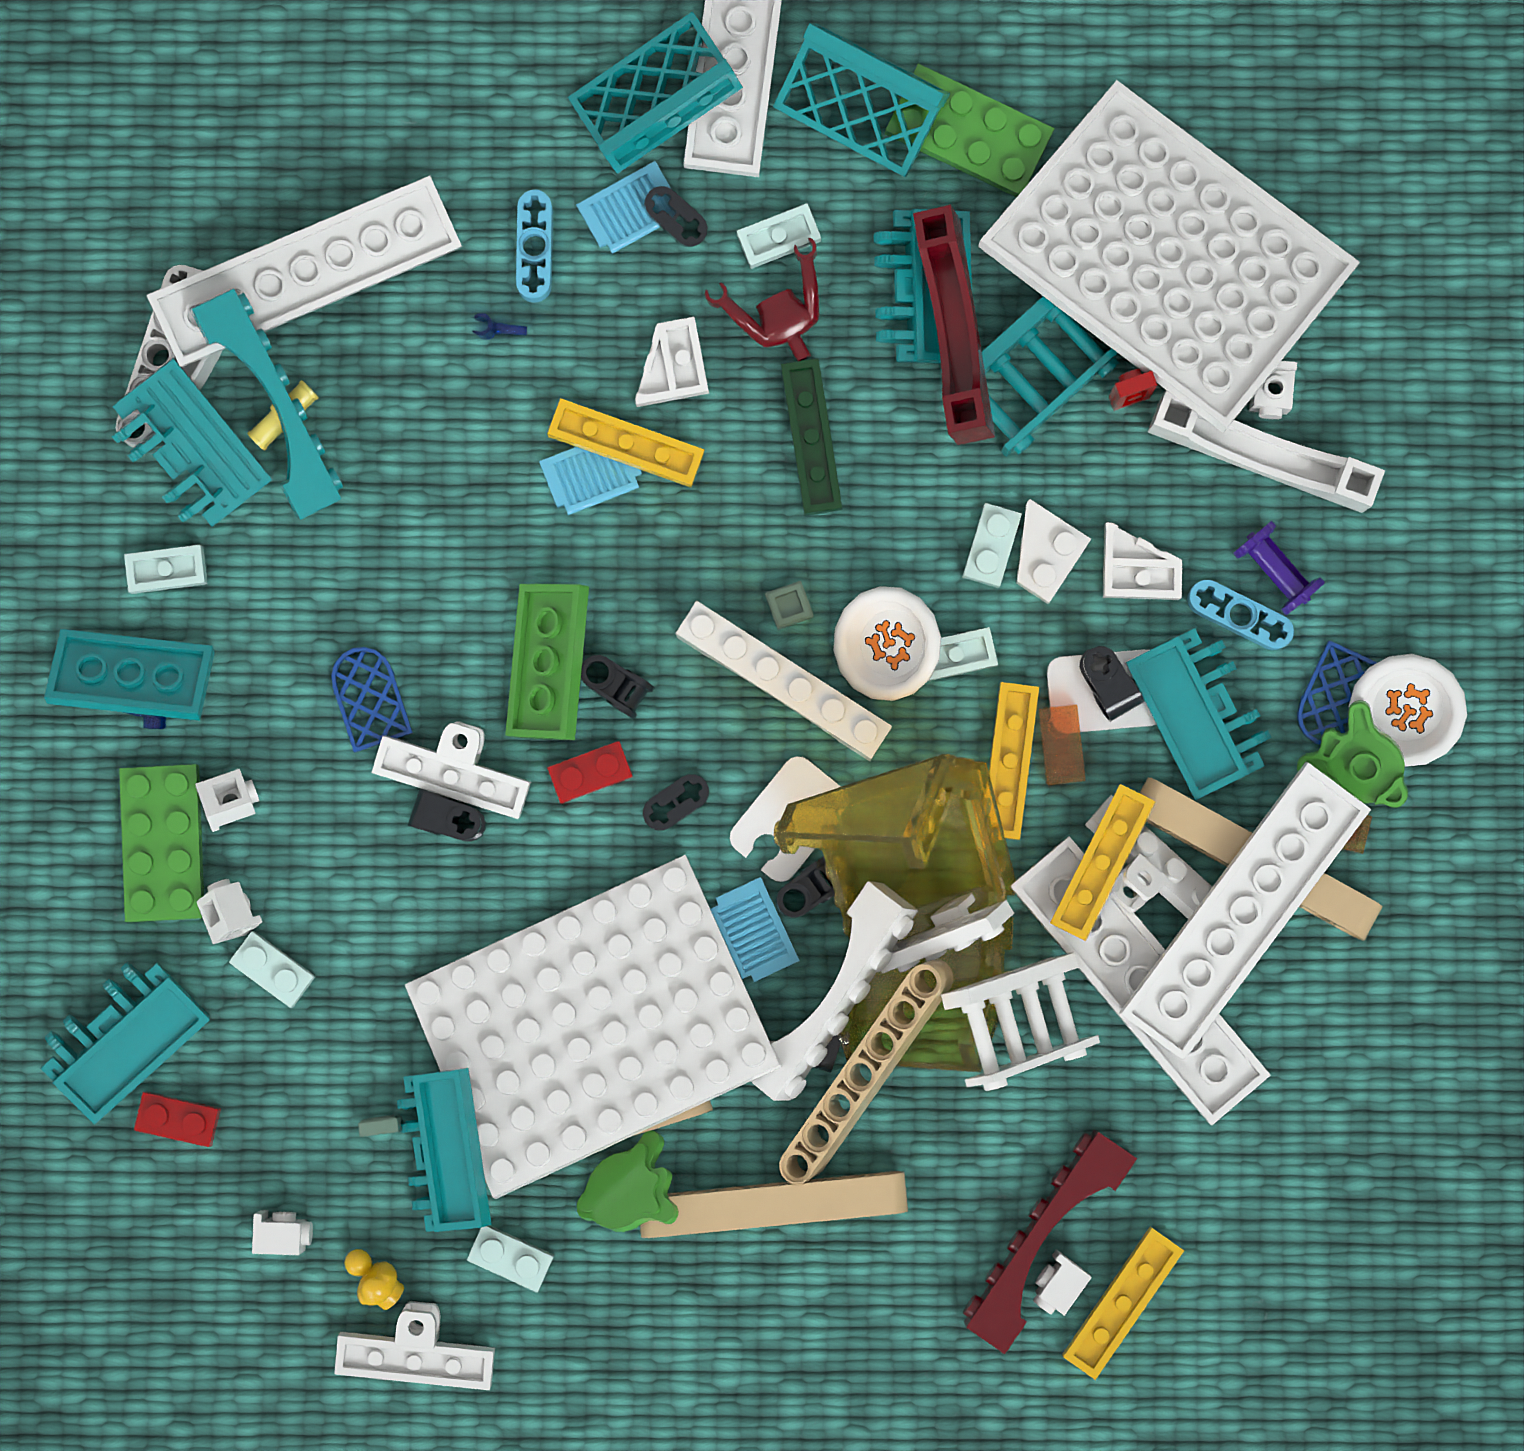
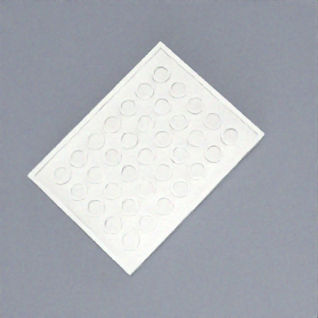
[978,80,1360,433]
[405,855,781,1199]

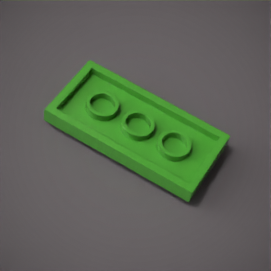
[885,63,1055,197]
[505,584,589,740]
[119,764,204,922]

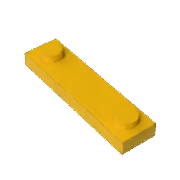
[547,398,704,488]
[981,682,1039,840]
[1050,784,1156,941]
[1062,1226,1184,1380]

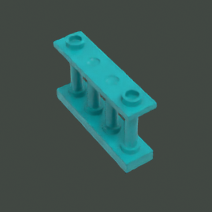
[982,296,1119,457]

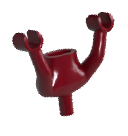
[705,238,819,361]

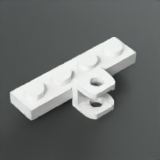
[371,721,531,819]
[1085,795,1212,919]
[881,893,1014,973]
[334,1301,495,1390]

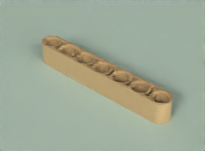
[1140,777,1383,941]
[779,959,953,1184]
[640,1171,908,1238]

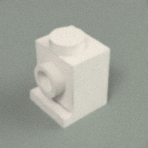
[1249,361,1297,419]
[195,769,259,832]
[197,879,262,944]
[252,1210,313,1255]
[1032,1249,1092,1316]

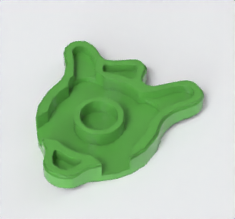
[1297,700,1408,808]
[577,1130,679,1232]

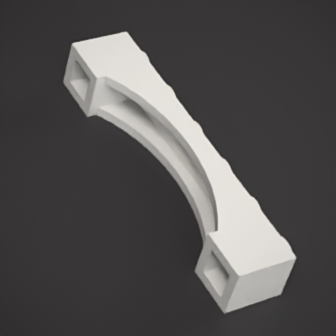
[1148,390,1385,513]
[676,601,892,761]
[751,881,918,1101]

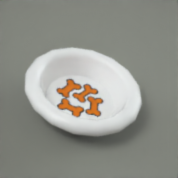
[833,586,941,701]
[1349,654,1467,767]

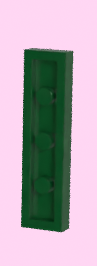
[781,358,842,516]

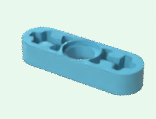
[516,190,553,303]
[1187,580,1294,650]

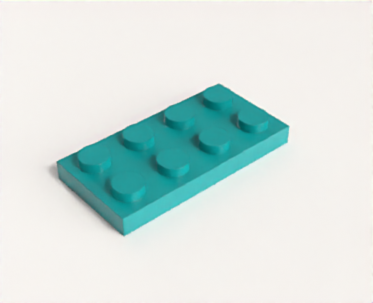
[44,629,215,721]

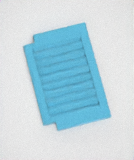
[576,161,676,254]
[539,447,642,515]
[711,877,800,982]

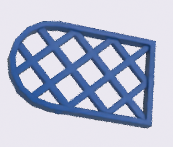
[1297,641,1377,745]
[331,647,413,753]

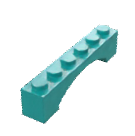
[189,288,343,520]

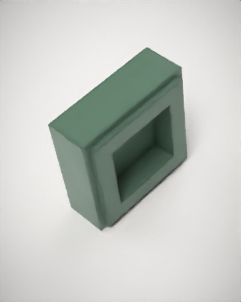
[765,581,814,630]
[358,1114,403,1137]

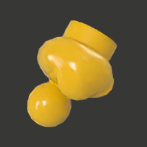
[344,1249,404,1310]

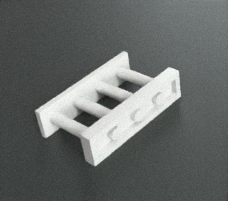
[941,952,1100,1091]

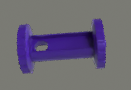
[1232,521,1325,615]

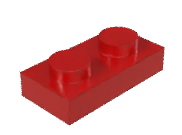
[1109,369,1157,411]
[547,741,633,804]
[134,1091,221,1147]

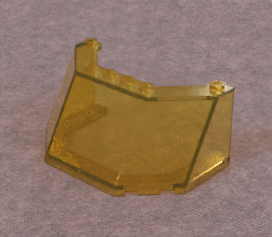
[774,754,1015,1072]

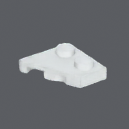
[635,317,709,407]
[1016,499,1091,604]
[1103,523,1182,600]

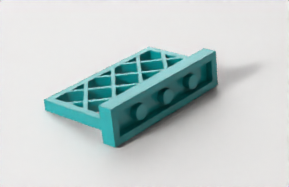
[567,11,743,174]
[773,23,950,177]

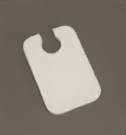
[1046,649,1157,733]
[730,757,849,882]

